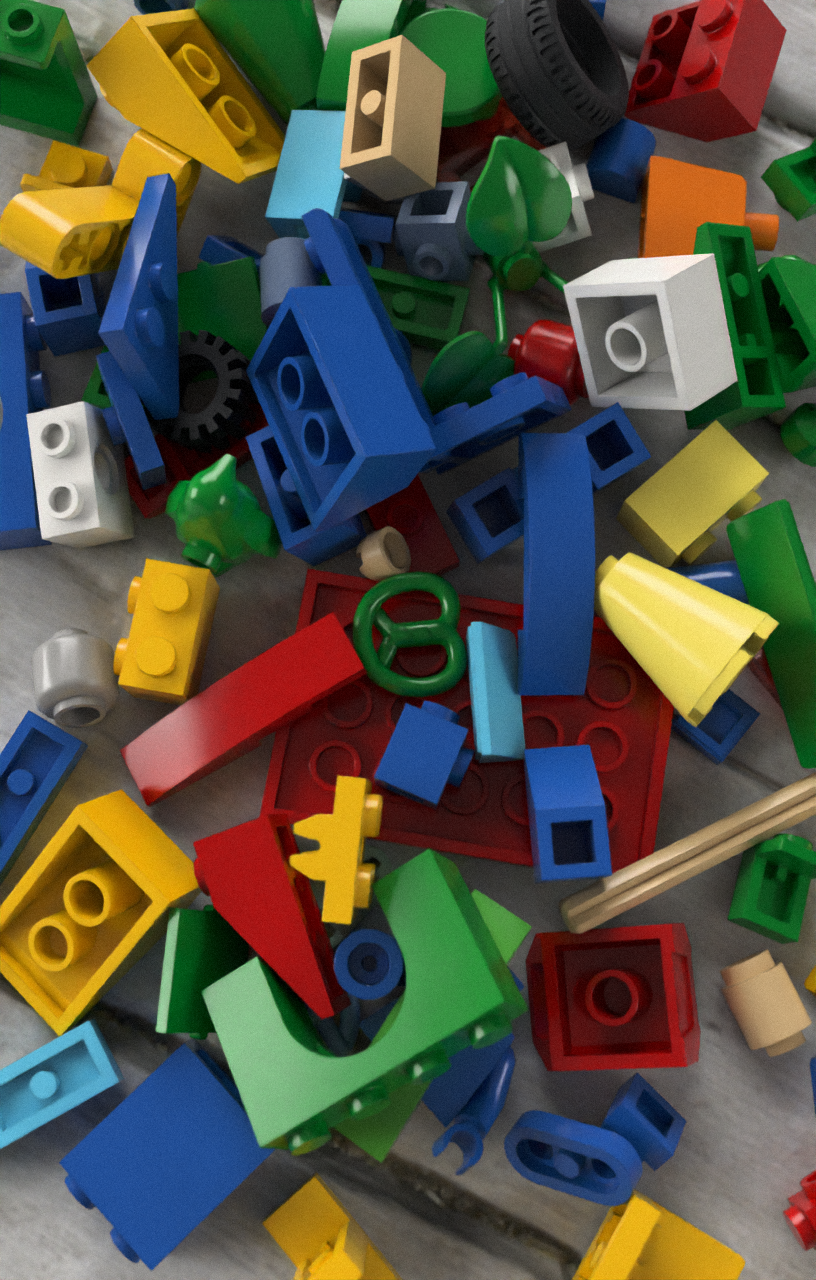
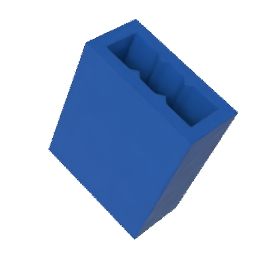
[58,1039,275,1271]

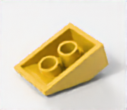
[86,8,285,184]
[0,789,202,1037]

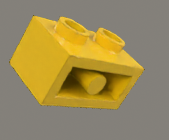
[113,558,220,706]

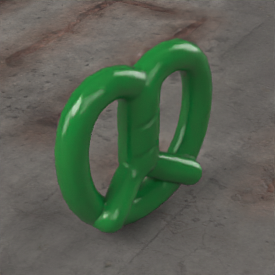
[352,571,467,697]

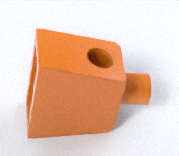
[637,155,779,258]

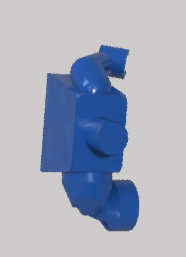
[334,929,525,1176]

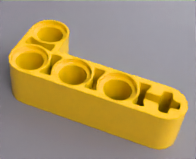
[0,129,202,279]

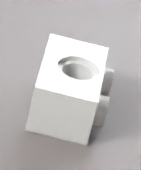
[26,401,135,549]

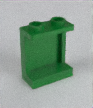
[0,0,98,147]

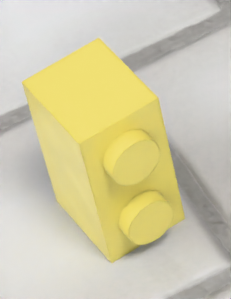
[616,420,769,568]

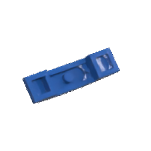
[518,433,595,696]

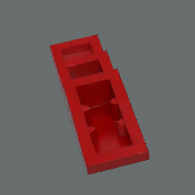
[119,612,367,807]

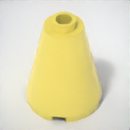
[594,552,779,728]

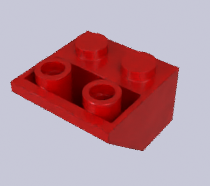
[624,0,787,143]

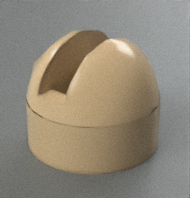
[356,526,411,582]

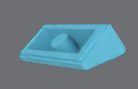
[466,622,525,763]

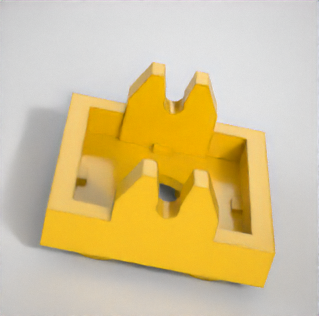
[289,776,383,925]

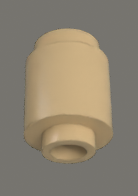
[719,949,812,1057]

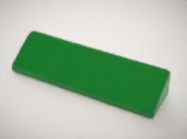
[726,498,816,769]

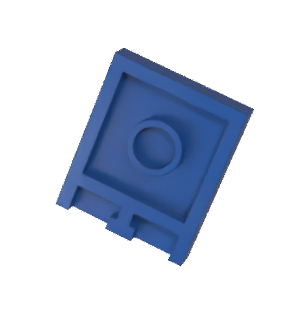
[301,208,572,475]

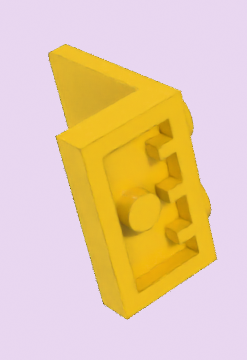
[572,1189,745,1280]

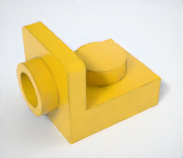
[20,140,113,192]

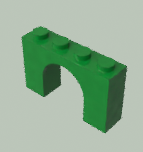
[201,848,529,1156]

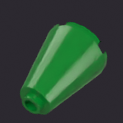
[194,0,332,126]

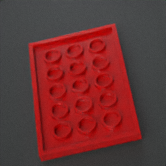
[259,568,674,880]

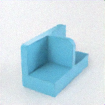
[265,110,362,239]

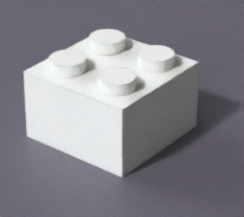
[563,253,738,411]

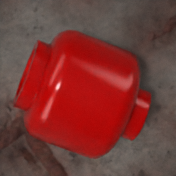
[507,319,589,406]

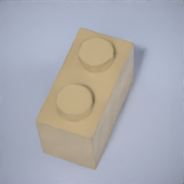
[340,35,446,201]

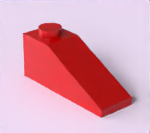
[193,813,351,1019]

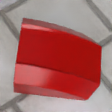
[525,923,701,1071]

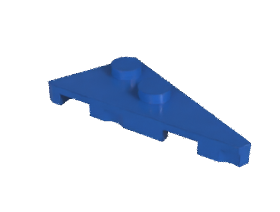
[98,173,179,420]

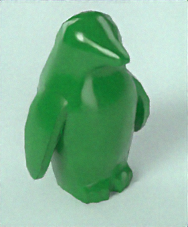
[165,454,282,578]

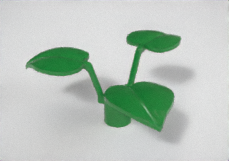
[421,136,636,416]

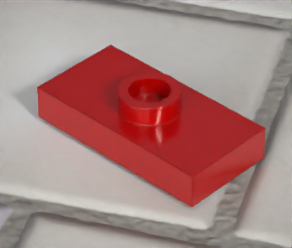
[365,474,460,575]

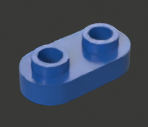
[504,1110,643,1206]

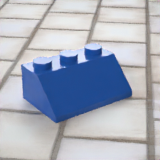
[246,284,436,532]

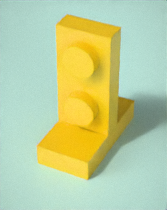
[262,1172,403,1280]

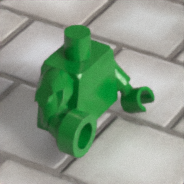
[758,254,816,467]

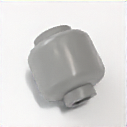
[31,628,120,728]

